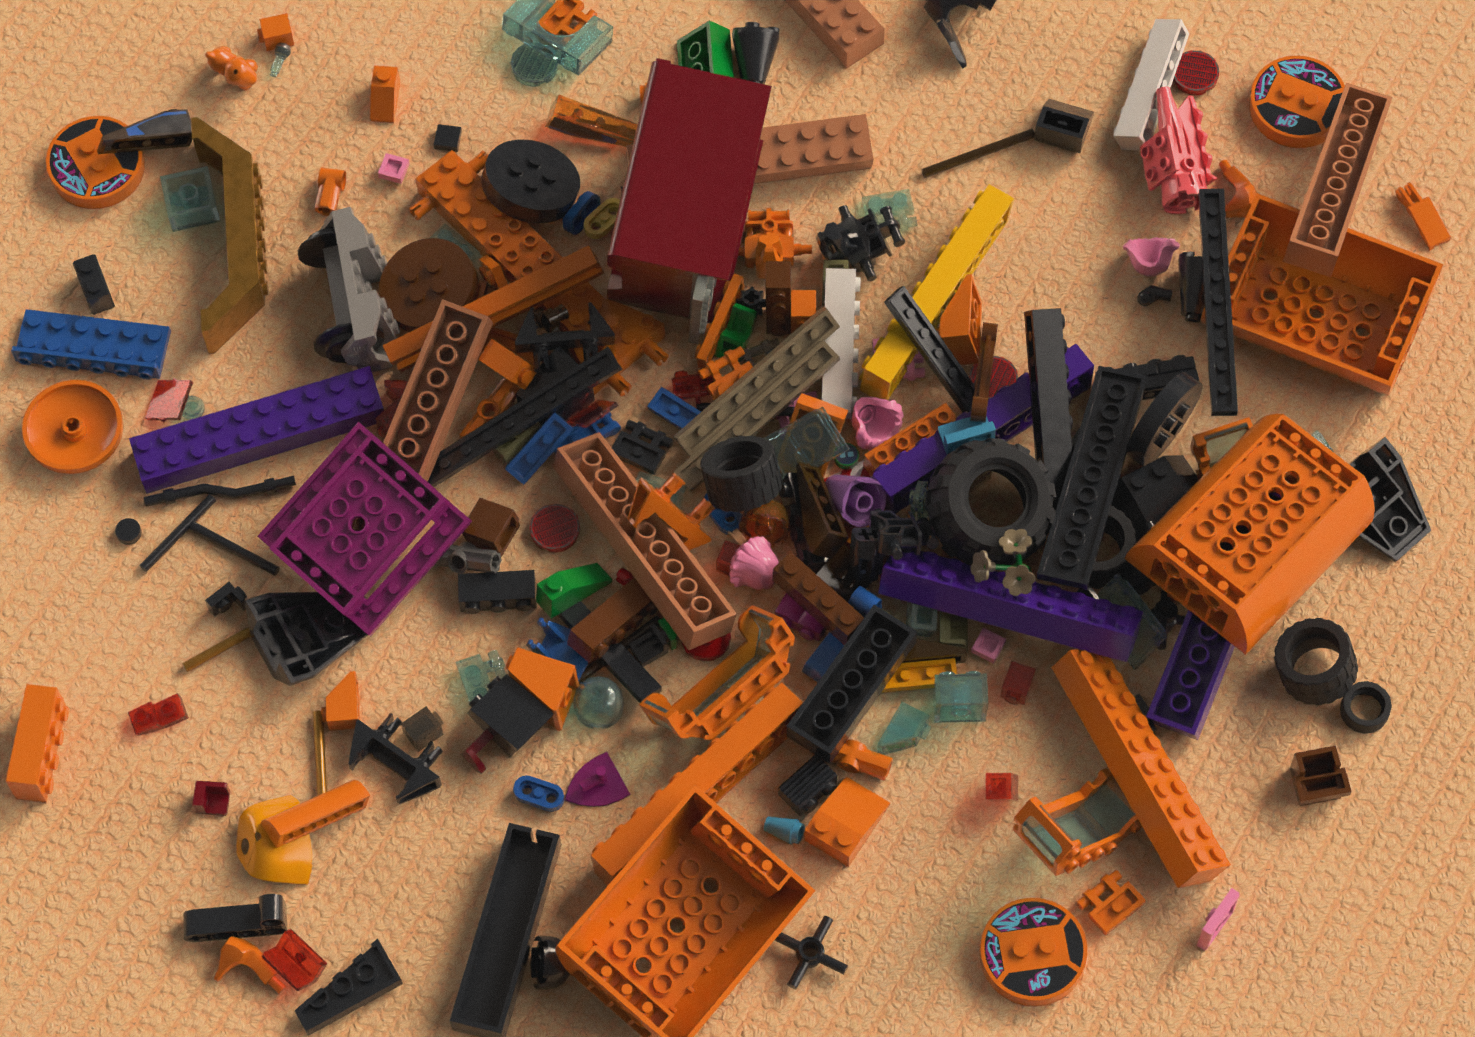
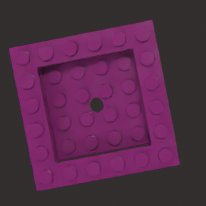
[257,422,472,637]

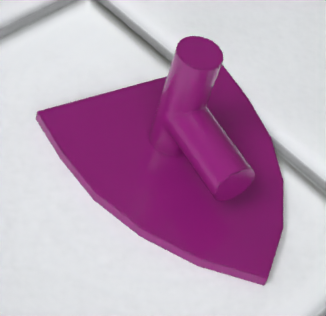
[565,751,631,807]

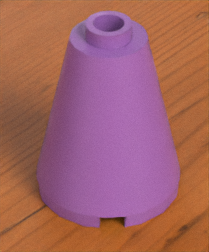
[825,475,886,527]

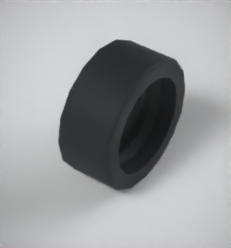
[1340,681,1392,734]

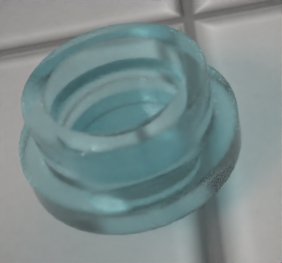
[180,395,205,420]

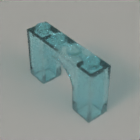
[502,0,613,76]

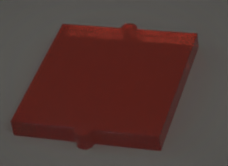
[145,378,193,423]
[566,399,618,428]

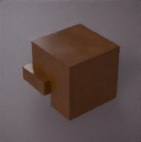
[462,498,520,557]
[1290,745,1352,806]

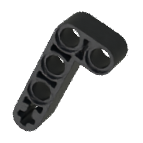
[183,894,287,942]

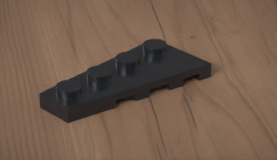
[295,938,403,1036]

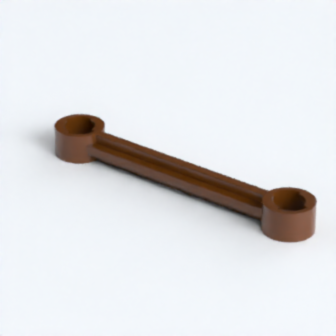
[970,322,998,423]

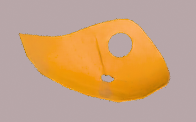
[236,795,313,885]

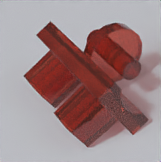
[671,367,714,405]

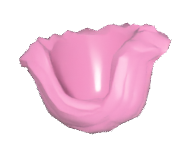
[1123,237,1180,277]
[851,396,904,451]
[729,536,779,590]

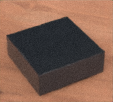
[434,124,462,152]

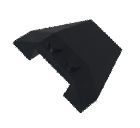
[1349,437,1431,562]
[1112,455,1198,543]
[245,592,368,686]

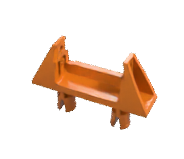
[627,472,716,550]

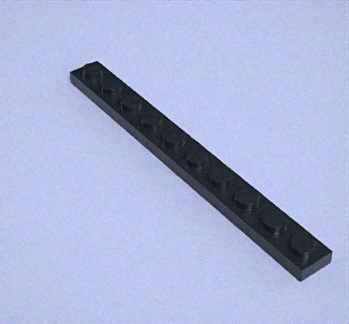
[1198,189,1238,416]
[428,347,622,487]

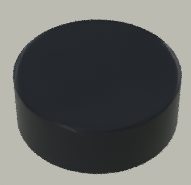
[115,518,142,545]

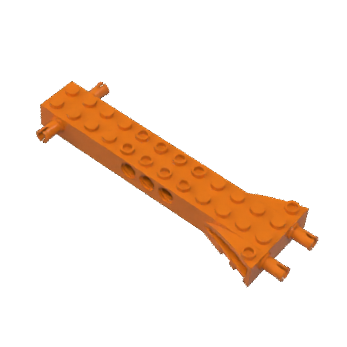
[409,150,669,397]

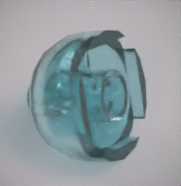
[573,676,624,729]

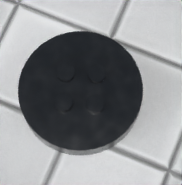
[481,139,580,224]
[1126,372,1203,466]

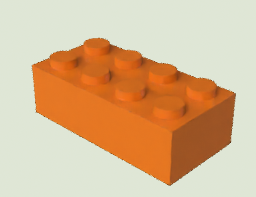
[6,684,69,803]

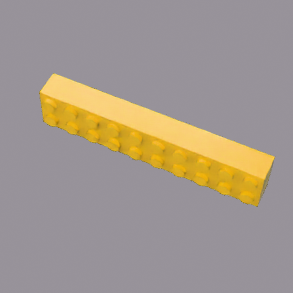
[859,184,1014,400]

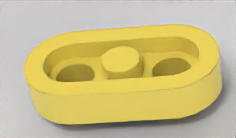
[584,198,620,239]

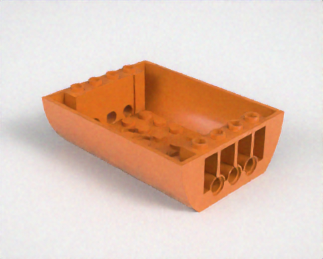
[1124,414,1375,655]

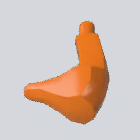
[1219,160,1257,219]
[214,936,286,994]

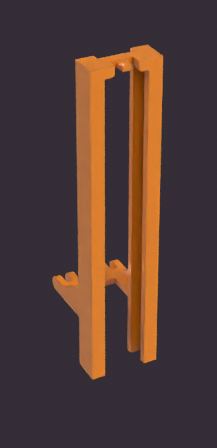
[383,245,605,372]

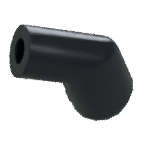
[1137,285,1173,306]

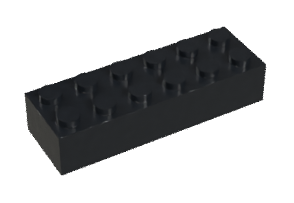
[787,605,917,764]

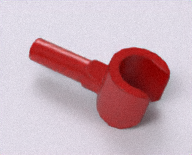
[616,567,634,586]

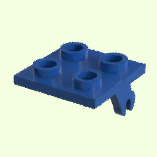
[526,618,589,681]

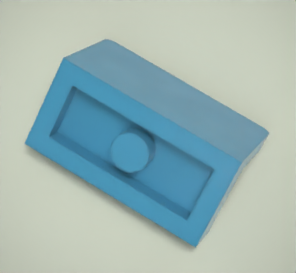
[938,416,996,455]

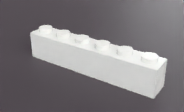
[1113,19,1189,151]
[822,268,861,419]

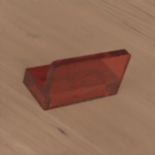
[262,929,328,991]

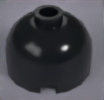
[530,936,570,990]

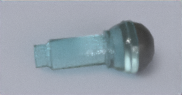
[270,43,291,78]

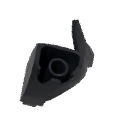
[924,0,996,69]

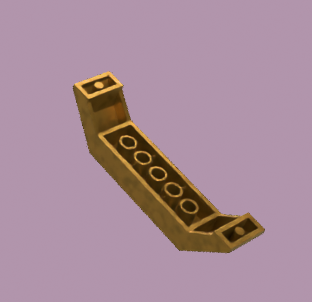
[191,117,269,354]

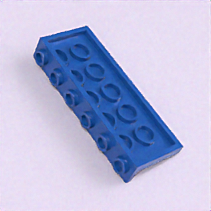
[11,309,171,380]

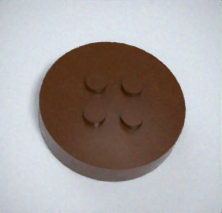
[379,238,479,332]

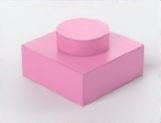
[378,153,410,184]
[971,628,1006,664]

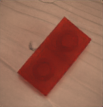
[128,693,189,736]

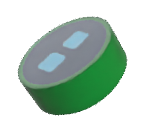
[834,443,859,469]

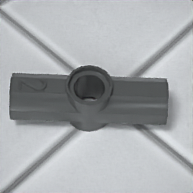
[434,542,502,574]

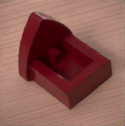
[460,729,494,774]

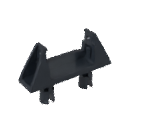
[515,302,615,373]
[348,713,443,804]

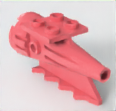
[1140,87,1217,214]

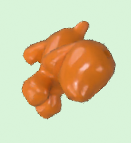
[205,46,258,90]

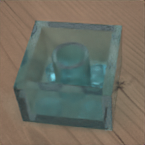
[160,166,221,232]
[933,671,988,723]

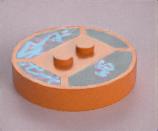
[1249,56,1345,148]
[46,116,145,209]
[979,898,1087,1007]

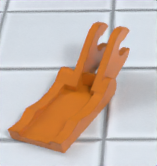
[1395,182,1451,251]

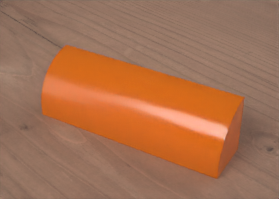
[260,780,370,848]

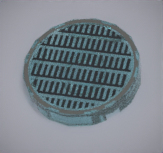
[511,42,558,87]

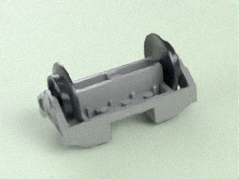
[297,207,400,372]

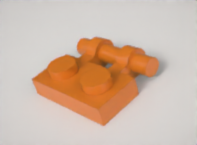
[536,0,597,49]
[698,346,753,400]
[1076,870,1146,936]

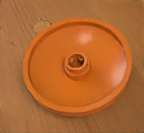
[22,380,124,474]

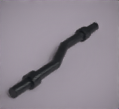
[144,476,296,507]

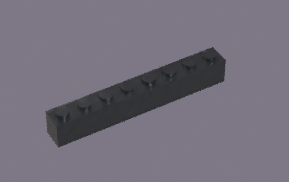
[1024,308,1075,511]

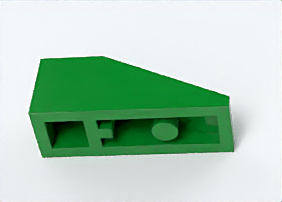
[536,563,613,619]

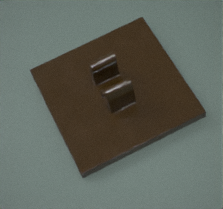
[815,544,872,602]

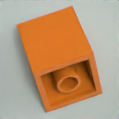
[506,647,580,731]

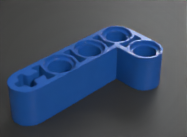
[802,586,882,683]

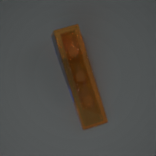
[545,95,637,147]

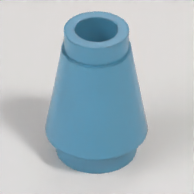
[764,816,805,845]

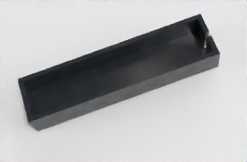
[450,823,562,1037]

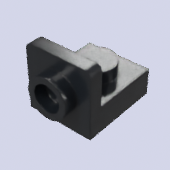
[205,582,247,617]

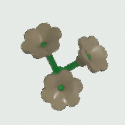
[971,529,1035,596]

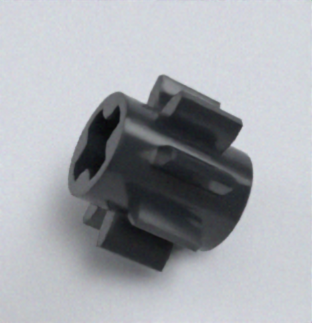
[736,287,766,316]

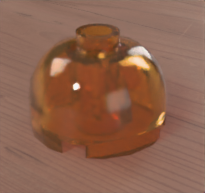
[739,500,790,548]

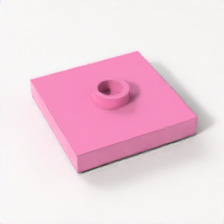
[1197,888,1240,951]

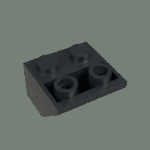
[1034,99,1094,153]

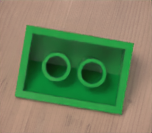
[677,20,734,78]

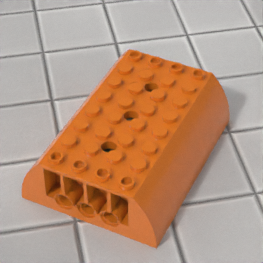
[1201,193,1443,396]
[555,785,816,1037]

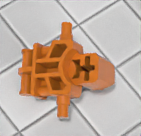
[738,208,812,279]

